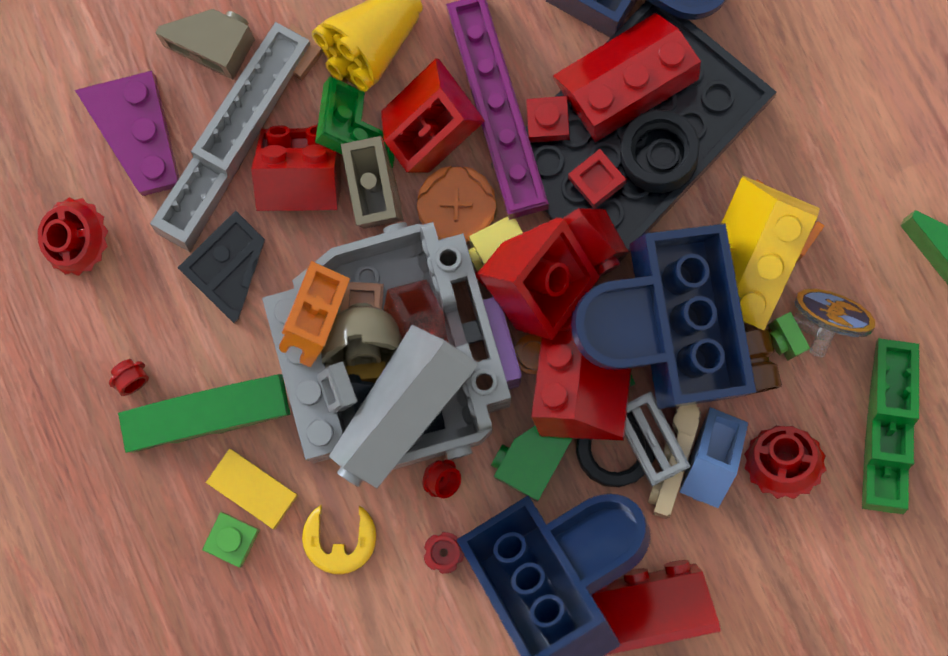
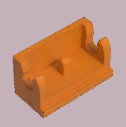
[279,261,350,368]

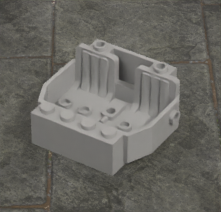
[262,222,511,469]

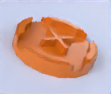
[417,166,497,244]

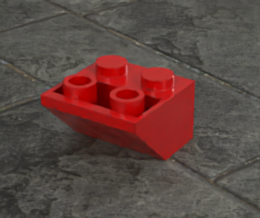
[381,58,485,173]
[251,125,341,211]

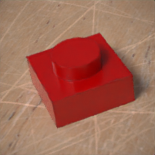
[526,96,570,143]
[568,149,626,209]

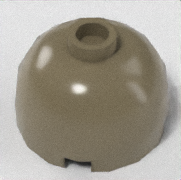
[321,303,404,368]

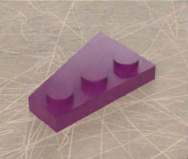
[75,71,179,196]

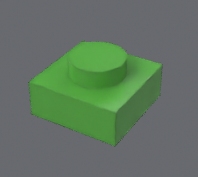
[768,312,811,361]
[202,512,260,568]

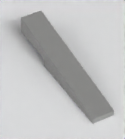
[150,22,310,252]

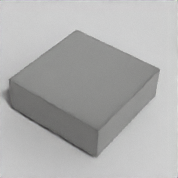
[317,361,357,414]

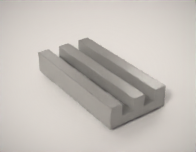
[625,392,691,487]

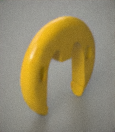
[302,504,376,574]

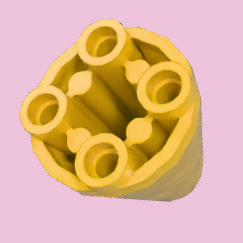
[311,0,423,92]

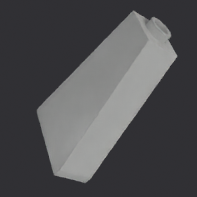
[329,325,478,488]

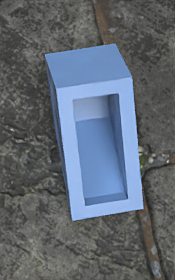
[679,407,748,508]

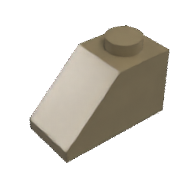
[155,9,255,80]
[341,136,404,229]

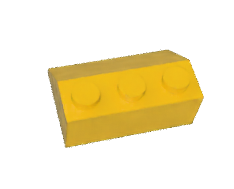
[721,176,820,330]

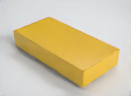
[206,448,298,529]

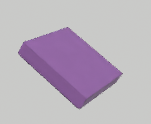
[483,297,522,389]

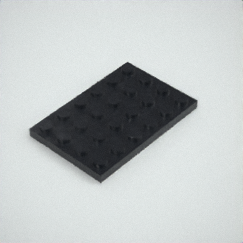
[491,1,776,273]

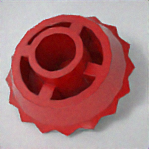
[38,197,108,276]
[744,425,826,499]

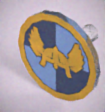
[794,289,876,358]

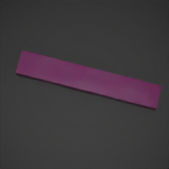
[446,0,549,220]

